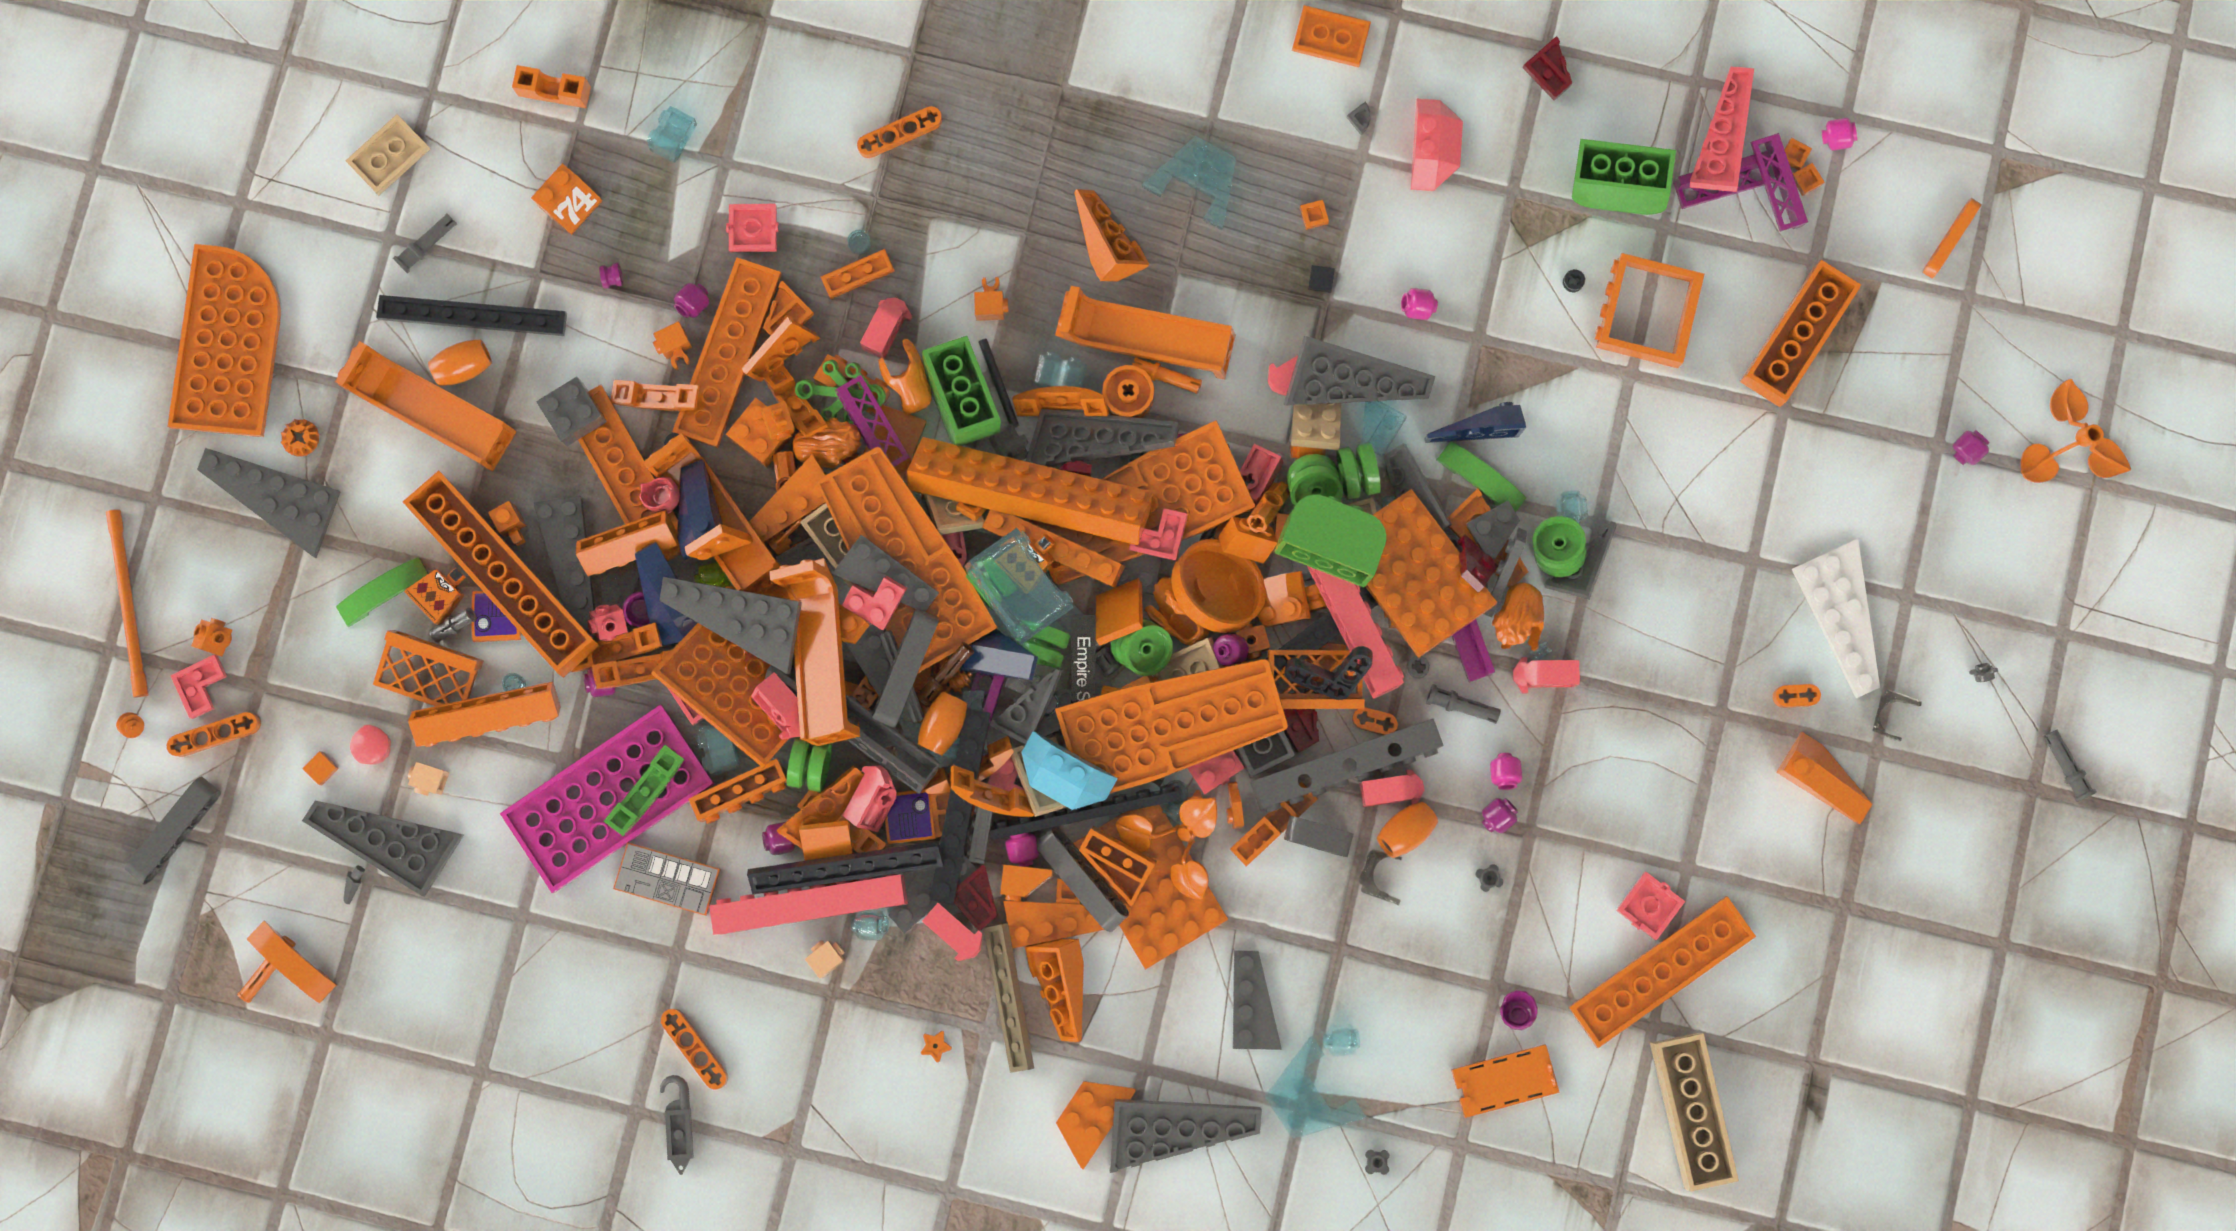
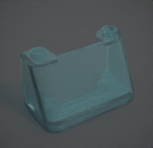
[965,528,1074,645]

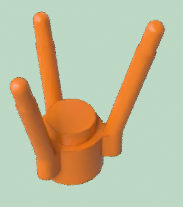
[768,519,814,556]

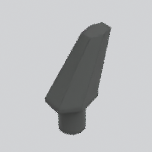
[343,865,365,905]

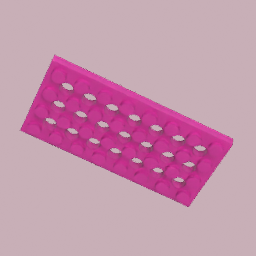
[500,704,715,893]

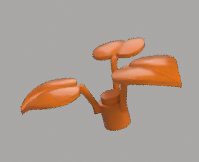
[2021,379,2131,483]
[1116,797,1217,899]

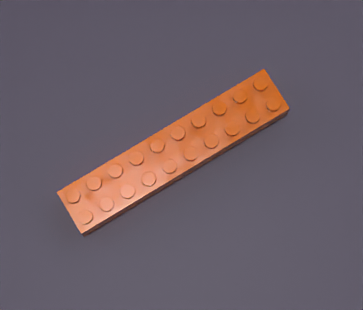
[907,437,1152,545]
[402,470,600,678]

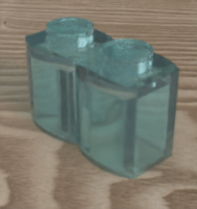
[647,106,697,163]
[1034,352,1087,388]
[696,725,741,776]

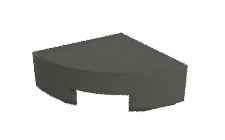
[1347,101,1370,135]

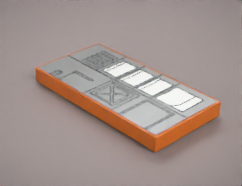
[613,843,721,916]

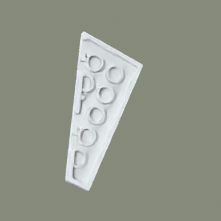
[1792,539,1880,698]

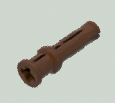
[916,642,974,707]

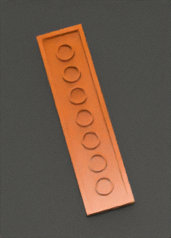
[672,257,782,448]
[578,385,682,561]
[1568,896,1756,1048]

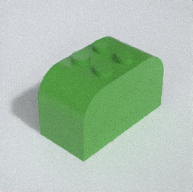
[1572,139,1676,215]
[922,336,1001,446]
[1274,495,1386,588]

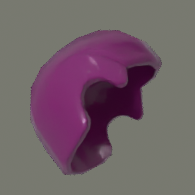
[622,591,650,627]
[1500,990,1538,1030]

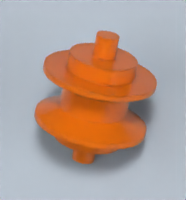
[947,670,972,694]
[116,712,144,738]

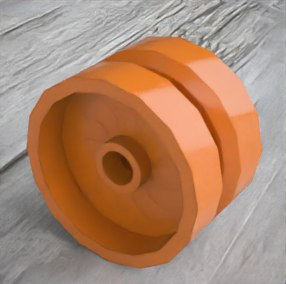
[1102,365,1154,418]

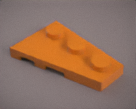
[742,317,820,382]

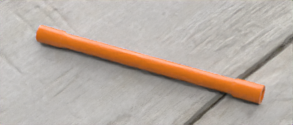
[106,510,148,698]

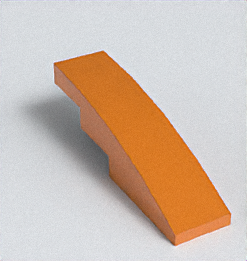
[1230,782,1318,866]

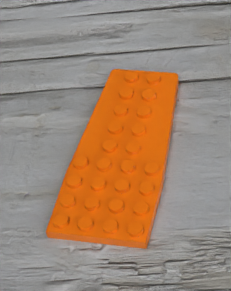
[1029,420,1256,585]
[817,447,998,674]
[1055,659,1288,793]

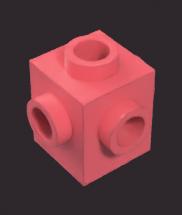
[587,604,628,641]

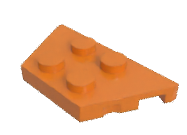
[1056,1081,1136,1170]

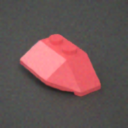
[1411,98,1463,191]

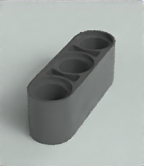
[1284,816,1354,857]

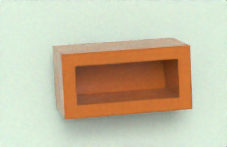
[1218,516,1278,564]

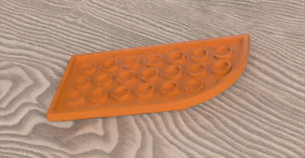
[167,244,281,437]

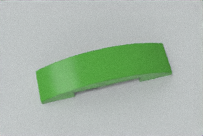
[1436,441,1526,513]
[336,557,429,627]
[604,745,684,836]

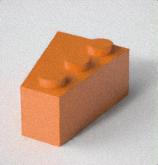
[1079,826,1157,907]

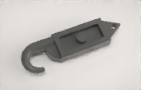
[660,1075,694,1175]

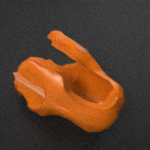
[878,338,932,414]
[793,418,861,469]
[1144,577,1210,646]
[1492,582,1544,651]

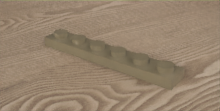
[984,923,1034,1073]

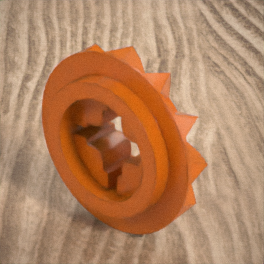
[281,419,319,457]

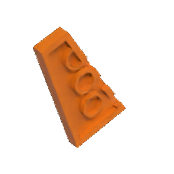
[1003,901,1105,949]

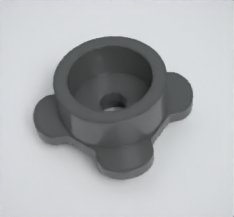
[1969,663,1998,682]
[1475,864,1503,892]
[1365,1149,1390,1175]

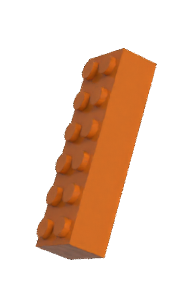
[1740,260,1861,407]

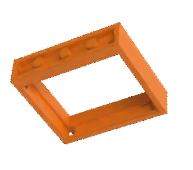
[1595,253,1705,368]

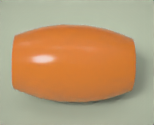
[428,339,492,386]
[918,692,967,756]
[1377,802,1438,858]

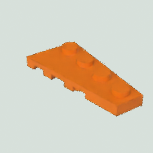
[749,454,826,543]
[1448,488,1529,589]
[776,766,865,850]

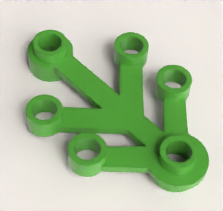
[795,360,886,424]

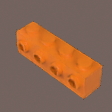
[576,510,677,576]
[688,758,787,824]

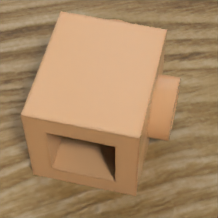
[408,762,450,796]
[805,940,845,978]

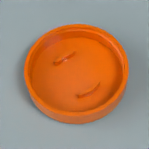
[1171,539,1266,633]

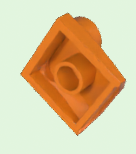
[1258,571,1311,628]

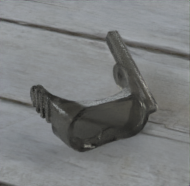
[1872,690,1922,742]
[1359,849,1402,906]

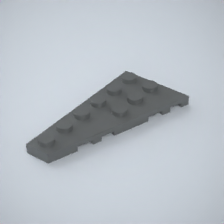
[1283,336,1436,406]
[1026,409,1180,467]
[197,448,341,558]
[659,577,802,674]
[302,800,464,897]
[1109,1099,1262,1173]

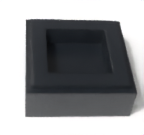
[1308,265,1335,293]

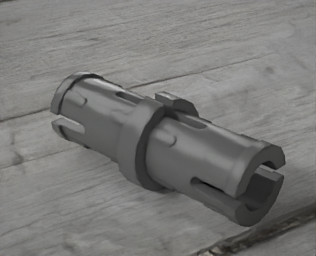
[429,607,477,643]

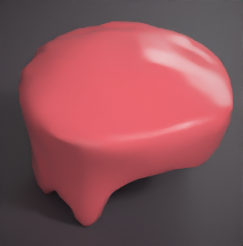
[640,477,680,514]
[350,724,391,765]

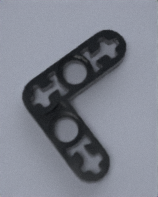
[1285,646,1373,700]

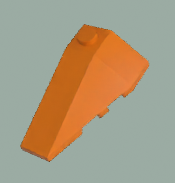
[1074,189,1150,282]
[1777,732,1872,824]
[1025,939,1084,1042]

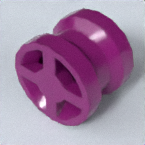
[599,263,624,289]

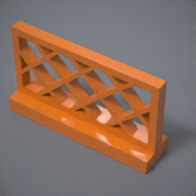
[373,630,484,706]
[1268,650,1365,709]

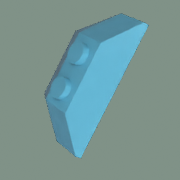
[1021,731,1118,810]

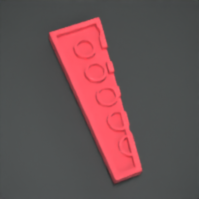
[1690,66,1754,192]

